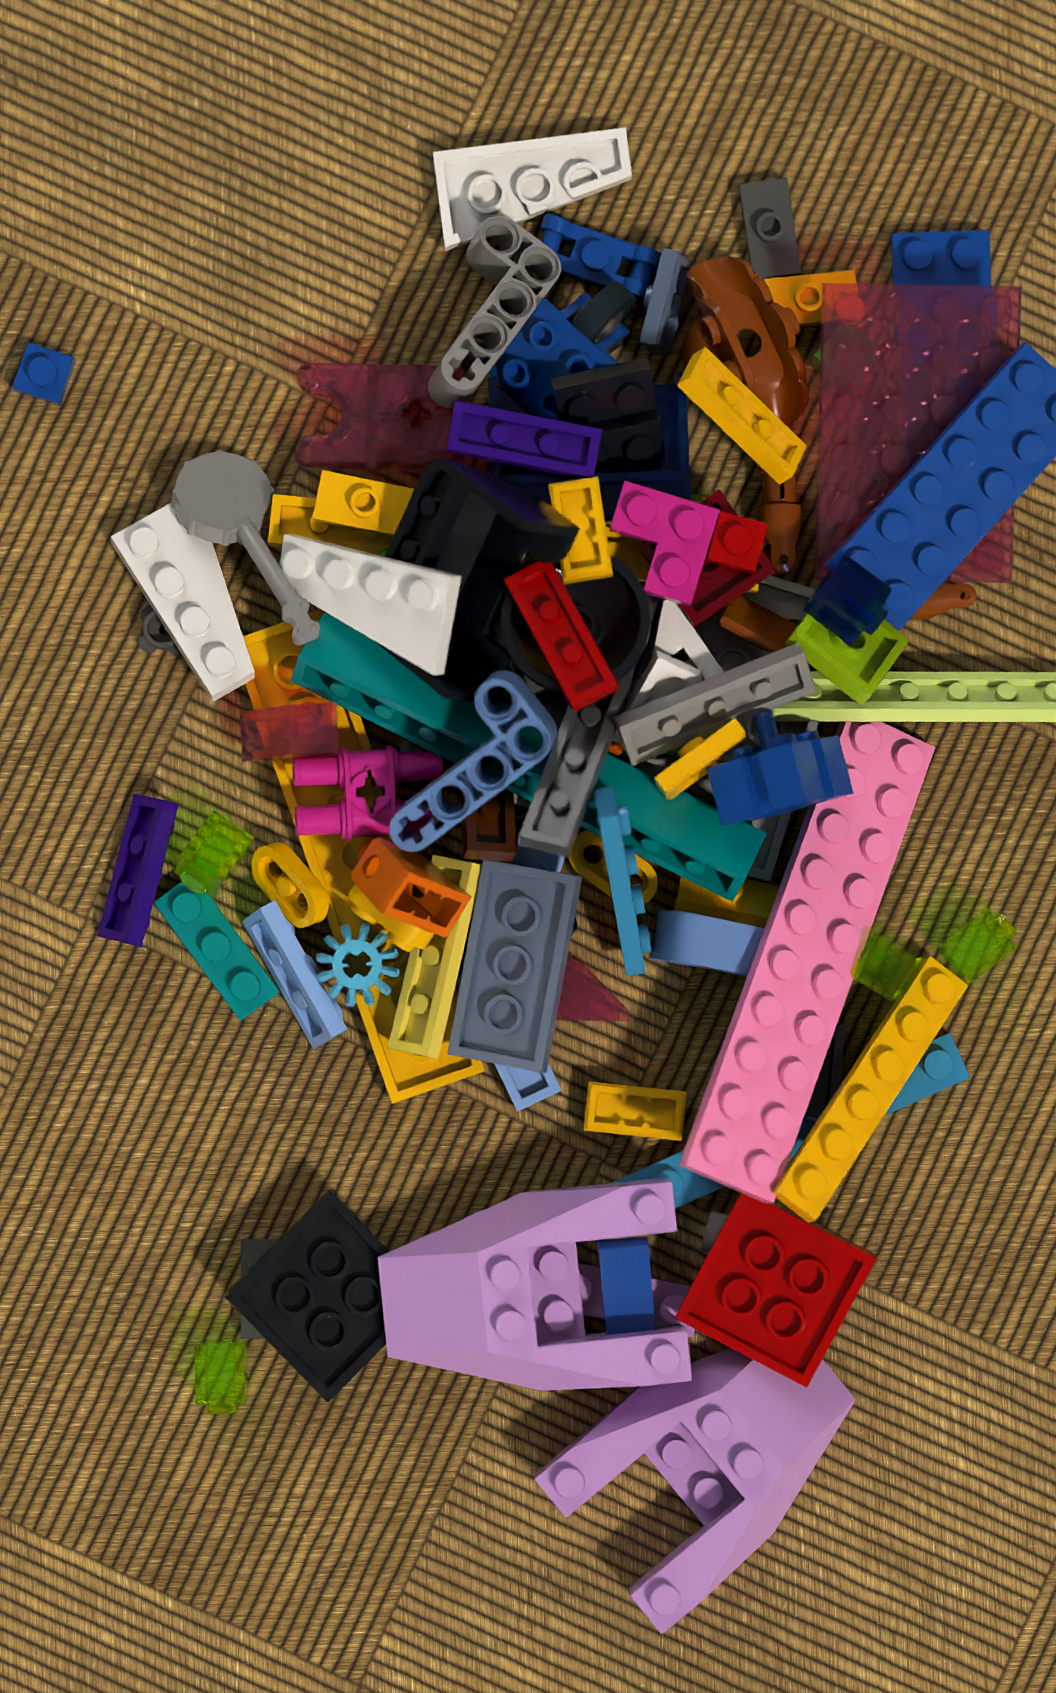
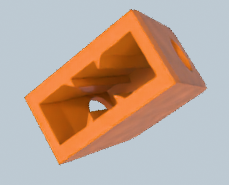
[351,837,472,938]

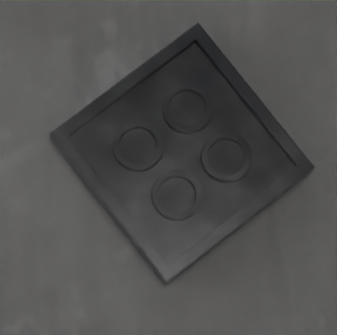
[223,1190,390,1402]

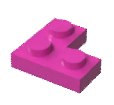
[609,481,720,607]

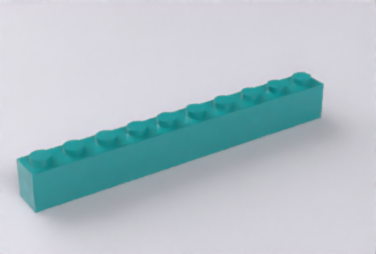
[290,612,767,902]

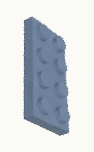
[448,860,582,1073]

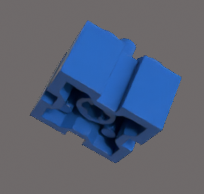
[707,711,854,826]

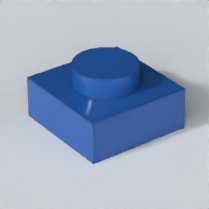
[12,342,76,406]

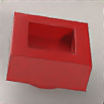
[707,511,768,574]

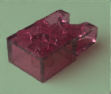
[295,363,467,472]

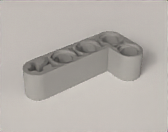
[428,215,561,409]

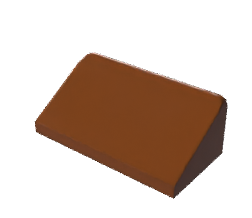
[719,596,809,666]

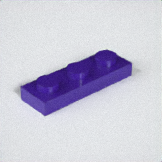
[445,401,602,479]
[97,794,179,947]

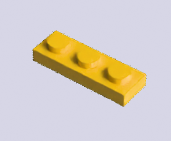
[677,347,807,485]

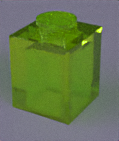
[174,810,254,899]
[936,909,1018,984]
[851,932,923,1001]
[195,1341,248,1414]

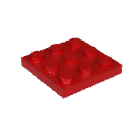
[675,1192,877,1388]

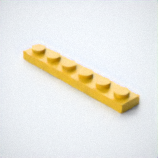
[772,956,968,1223]

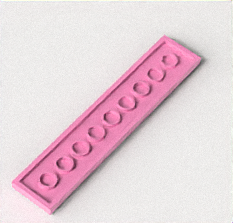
[679,722,935,1203]

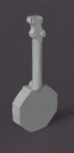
[171,450,320,646]

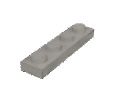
[613,643,816,766]

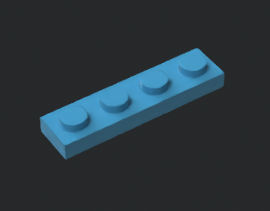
[593,786,652,976]

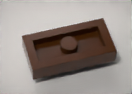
[461,788,516,862]

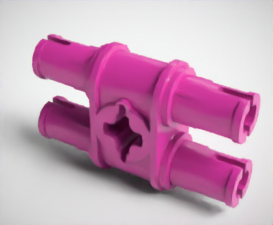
[292,745,443,841]

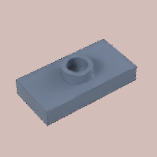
[639,248,692,357]

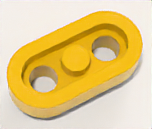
[569,830,658,905]
[251,842,329,928]
[348,884,434,952]

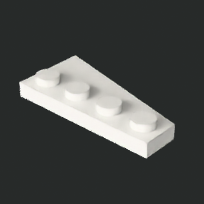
[433,128,632,251]
[111,503,255,702]
[279,534,461,675]

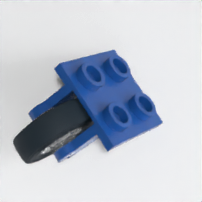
[489,281,636,420]

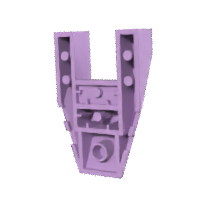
[378,1177,692,1390]
[534,1348,856,1634]

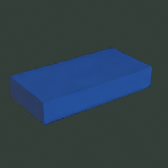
[598,1236,656,1335]

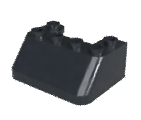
[373,458,580,703]

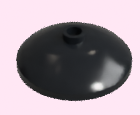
[501,556,651,694]

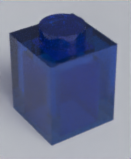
[803,554,893,645]

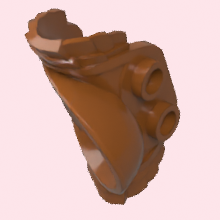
[681,256,809,428]

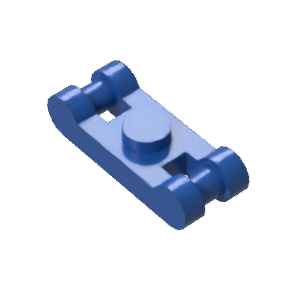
[540,214,661,302]

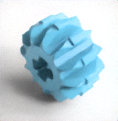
[316,923,400,1007]

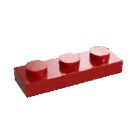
[504,561,619,712]

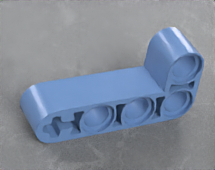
[389,670,557,852]
[649,910,764,977]

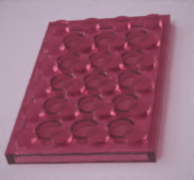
[814,283,1022,583]

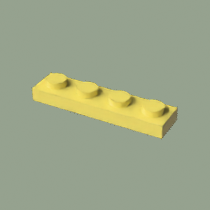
[388,855,482,1059]

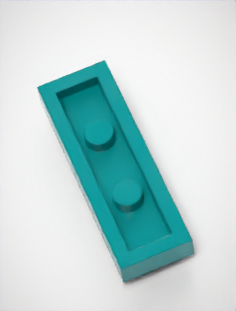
[153,874,281,1021]

